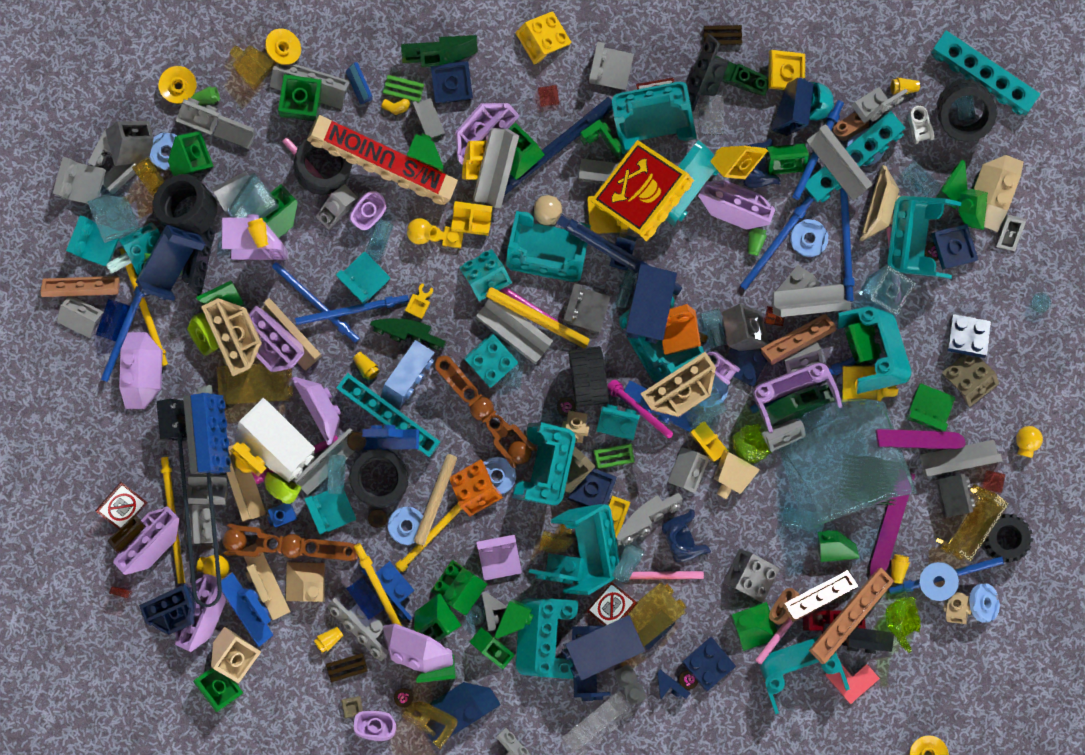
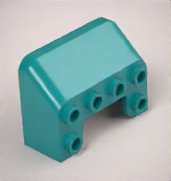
[516,598,578,679]

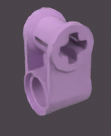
[707,352,740,385]

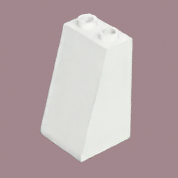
[234,398,315,482]

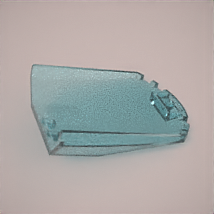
[779,399,917,533]

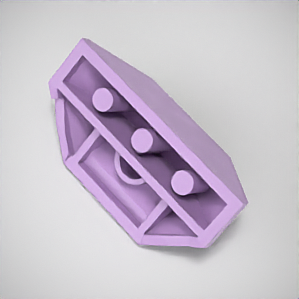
[455,103,520,166]
[698,180,775,230]
[249,306,304,372]
[119,332,163,409]
[292,377,341,447]
[113,506,179,575]
[175,574,226,652]
[383,624,453,673]

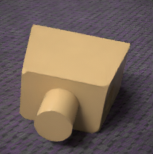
[714,450,760,499]

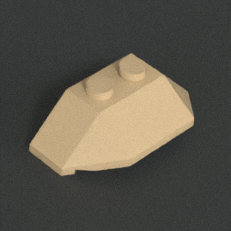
[974,155,1023,232]
[859,165,900,241]
[201,298,262,377]
[641,352,716,417]

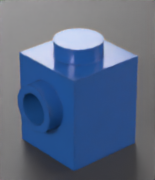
[266,503,298,528]

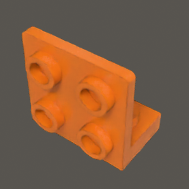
[662,304,701,356]
[449,460,503,517]

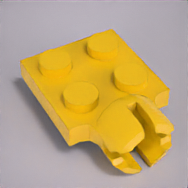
[842,366,899,405]
[230,442,266,477]

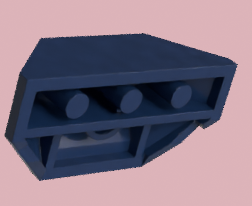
[139,584,196,635]
[425,682,501,746]

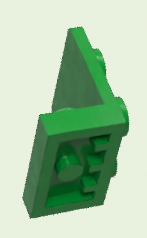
[580,119,622,159]
[906,384,955,432]

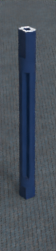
[504,97,613,195]
[556,213,682,296]

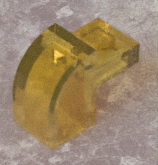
[132,157,164,198]
[539,524,574,554]

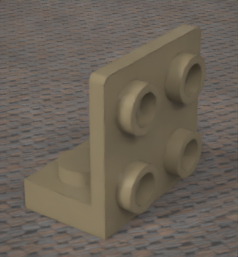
[942,354,999,407]
[565,446,596,494]

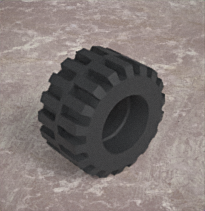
[980,514,1033,563]

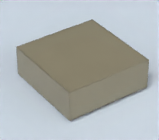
[341,696,363,719]

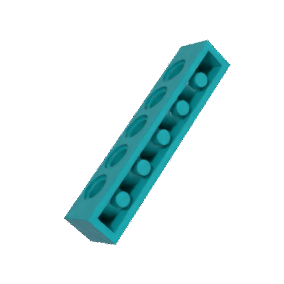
[931,30,1041,116]
[804,111,905,204]
[336,373,441,458]

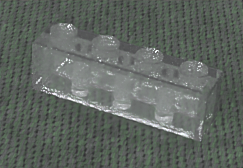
[559,690,634,755]

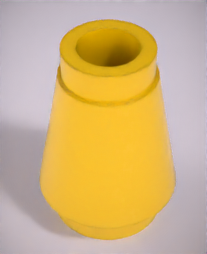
[890,77,920,94]
[247,218,269,248]
[353,352,380,381]
[891,554,910,584]
[314,627,343,653]

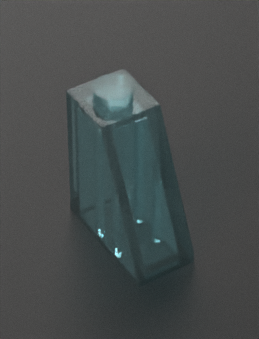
[227,172,279,219]

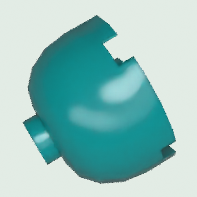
[809,82,834,121]

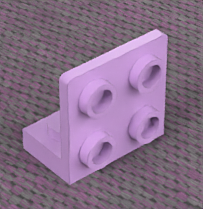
[477,535,522,580]

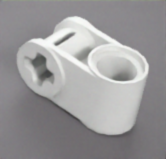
[908,106,934,144]

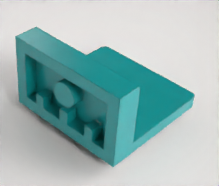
[66,215,121,267]
[118,222,161,276]
[459,249,512,301]
[336,252,391,304]
[463,333,518,388]
[596,404,640,441]
[305,485,356,535]
[529,553,585,585]

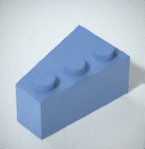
[380,340,435,409]

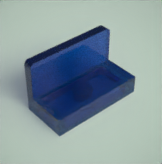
[95,299,130,342]
[346,577,385,620]

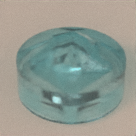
[1031,293,1051,313]
[466,605,486,625]

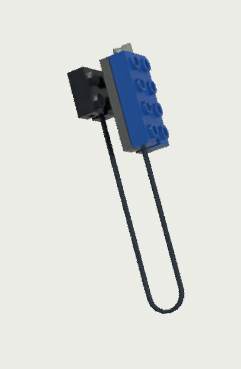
[156,385,231,607]

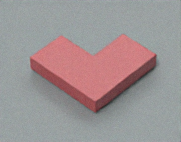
[824,664,880,704]

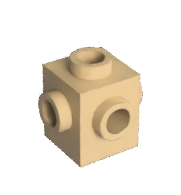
[562,411,589,443]
[944,592,972,624]

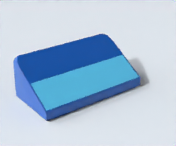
[346,62,373,105]

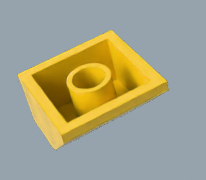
[710,146,768,179]

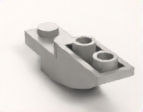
[616,493,683,547]

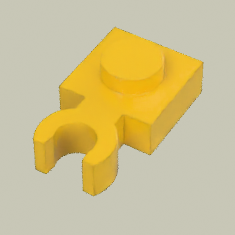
[432,226,464,249]
[405,283,433,320]

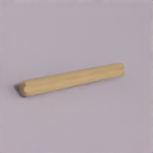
[414,454,457,545]

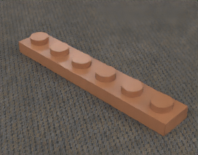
[809,568,894,664]

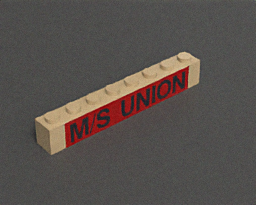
[307,115,458,205]

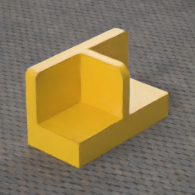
[451,201,493,236]
[689,421,728,463]

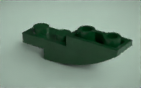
[401,35,478,67]
[694,49,768,96]
[370,318,447,351]
[765,384,836,427]

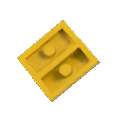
[462,141,487,179]

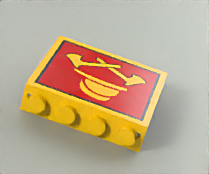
[591,140,694,242]

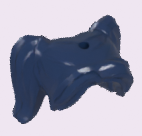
[744,139,781,188]
[661,509,711,563]

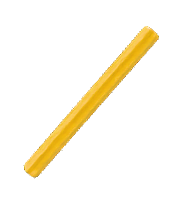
[486,287,590,348]

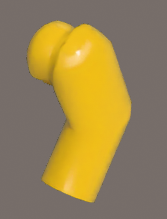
[381,99,410,115]

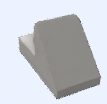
[88,129,112,167]
[482,592,507,631]

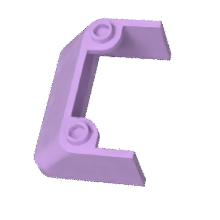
[222,214,288,260]
[753,363,842,434]

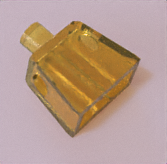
[229,45,276,91]

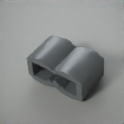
[615,664,646,705]

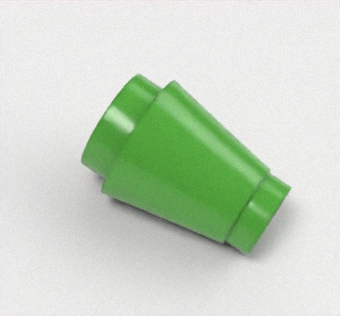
[191,86,220,106]
[748,228,767,256]

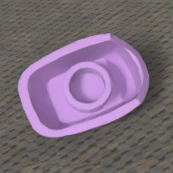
[349,191,387,230]
[354,711,396,741]

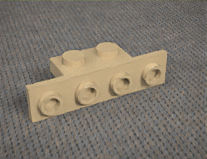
[241,543,291,620]

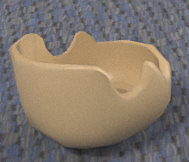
[534,195,562,226]

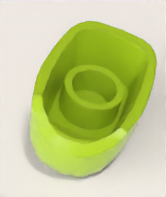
[187,313,219,356]
[264,472,301,504]

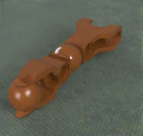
[435,355,537,469]
[222,524,359,561]

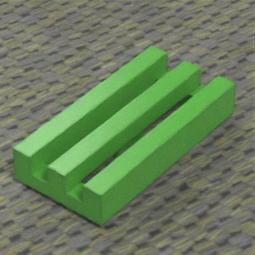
[383,75,425,103]
[594,443,635,469]

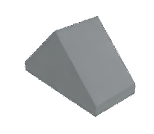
[996,215,1026,251]

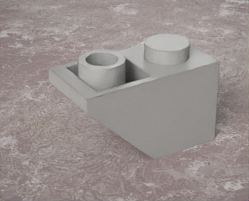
[316,184,358,230]

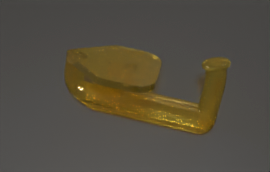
[401,701,458,749]

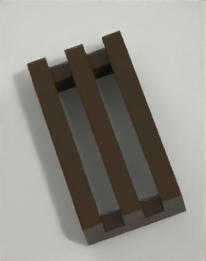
[704,25,742,46]
[108,514,146,553]
[326,653,368,682]

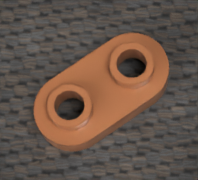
[833,112,870,141]
[769,588,800,625]

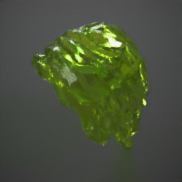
[733,424,772,463]
[885,596,921,653]

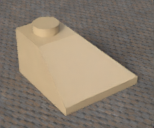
[286,562,325,602]
[211,627,261,684]

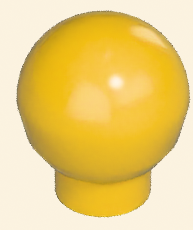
[407,218,438,245]
[1016,426,1043,458]
[196,555,229,579]

